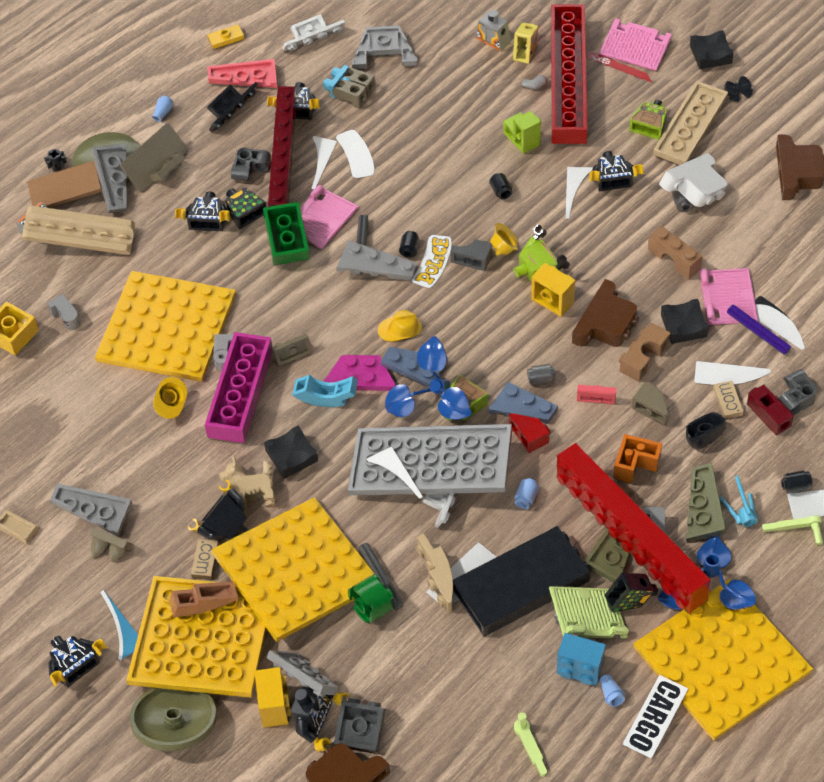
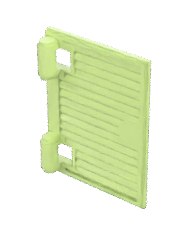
[549,586,629,639]

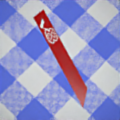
[586,51,652,83]

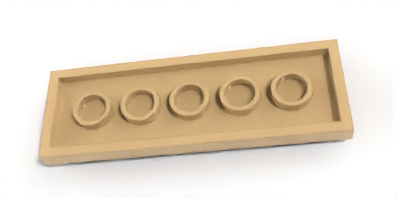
[653,81,728,165]

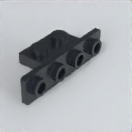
[207,82,258,132]

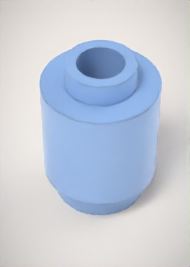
[514,478,539,509]

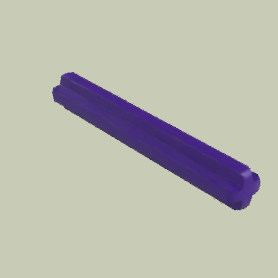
[727,305,791,355]

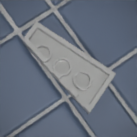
[91,144,127,213]
[336,240,417,281]
[50,484,132,537]
[267,650,338,697]

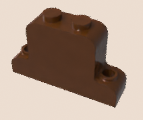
[776,134,824,200]
[572,279,639,347]
[306,743,390,782]

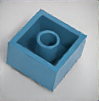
[556,633,606,685]

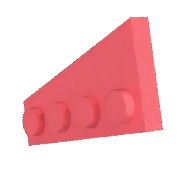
[207,59,278,88]

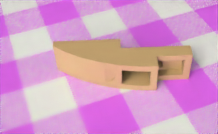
[415,534,453,613]

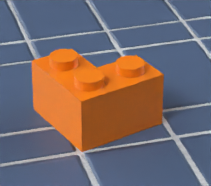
[613,434,663,483]

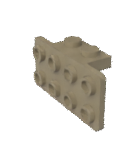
[120,124,188,191]

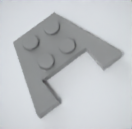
[351,25,418,69]

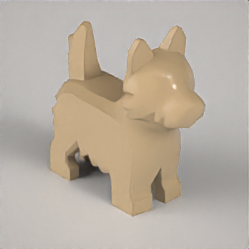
[219,455,275,509]

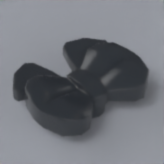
[724,76,753,102]

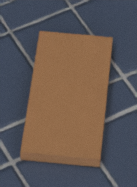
[27,161,102,208]

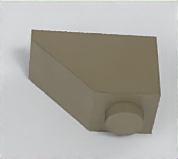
[632,382,668,426]

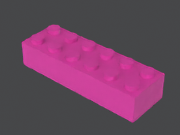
[205,332,273,443]

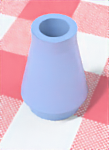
[152,96,174,122]
[600,674,625,707]

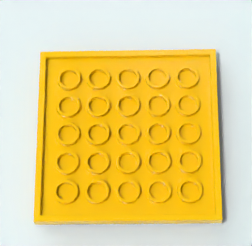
[95,271,236,382]
[212,497,374,642]
[126,576,266,698]
[633,578,813,741]

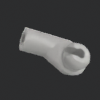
[522,75,547,90]

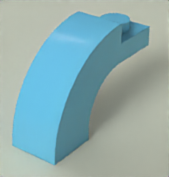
[292,375,358,407]

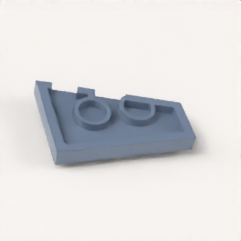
[380,347,448,388]
[488,382,558,424]

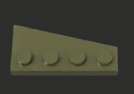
[584,528,629,583]

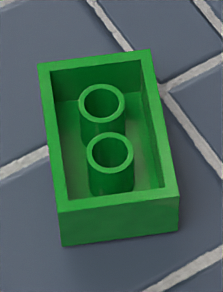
[263,202,309,266]

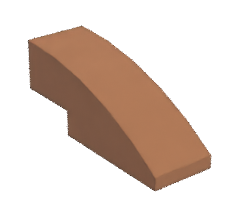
[169,581,238,617]

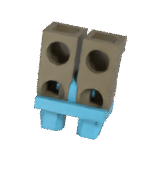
[323,65,376,109]

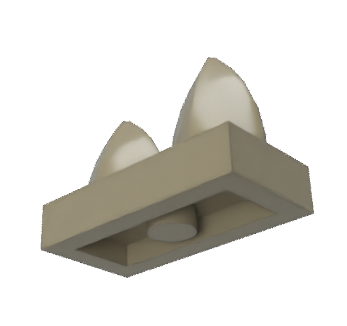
[272,334,313,366]
[89,527,134,562]

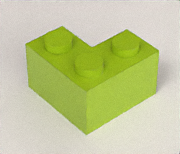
[503,111,542,154]

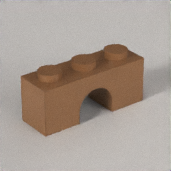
[648,225,703,280]
[619,323,671,382]

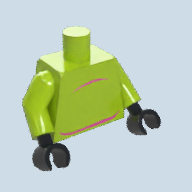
[513,224,570,281]

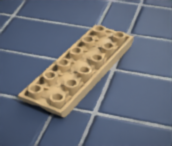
[21,206,135,255]

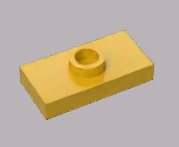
[207,24,244,49]

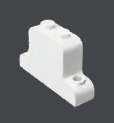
[659,153,727,207]

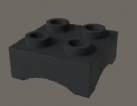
[690,30,733,69]
[661,299,709,344]
[264,425,318,479]

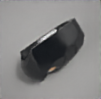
[686,412,727,450]

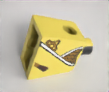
[513,23,538,64]

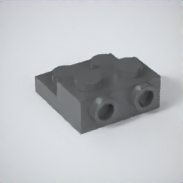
[334,698,386,751]

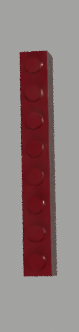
[268,86,297,207]

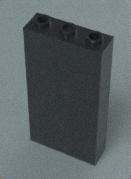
[452,526,591,637]

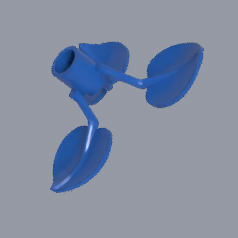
[385,336,472,420]
[658,536,756,610]

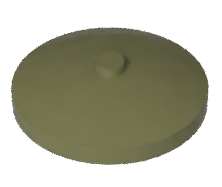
[72,132,140,183]
[130,688,216,751]

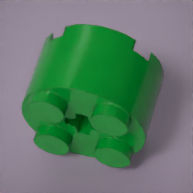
[348,574,393,624]

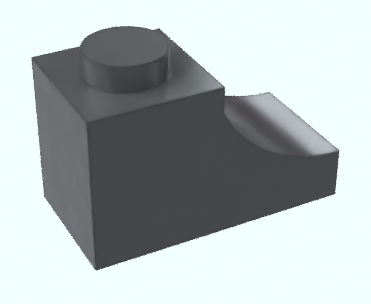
[450,239,492,271]

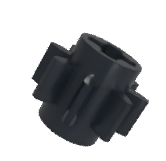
[44,149,67,171]

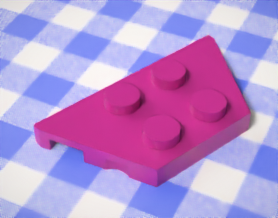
[323,355,395,391]

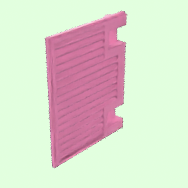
[599,19,672,71]
[300,185,359,250]
[699,268,758,325]

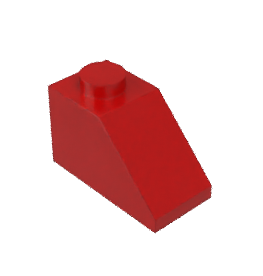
[509,413,550,453]

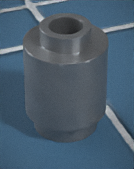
[672,191,694,212]
[527,363,556,385]

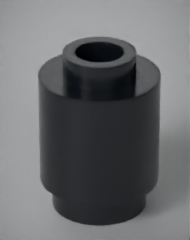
[489,173,512,200]
[399,231,419,258]
[781,470,813,493]

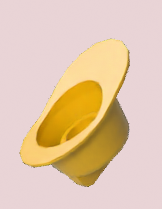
[490,223,518,256]
[378,310,422,342]
[153,377,188,419]

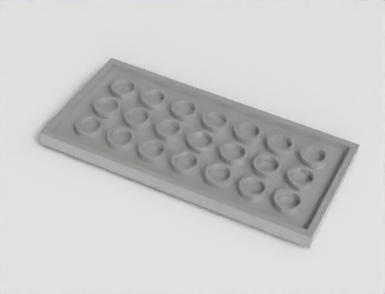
[348,424,512,495]

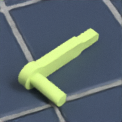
[762,515,823,545]
[514,713,547,777]

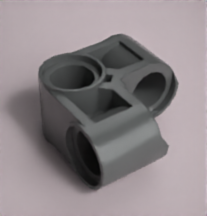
[231,148,271,181]
[778,369,817,415]

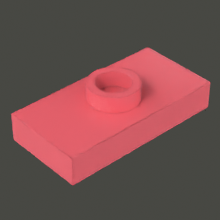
[577,385,617,404]

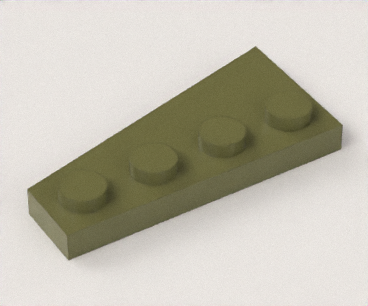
[686,463,727,543]

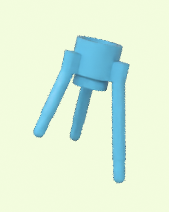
[720,475,758,527]

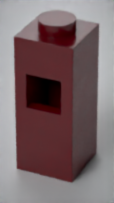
[747,384,794,436]

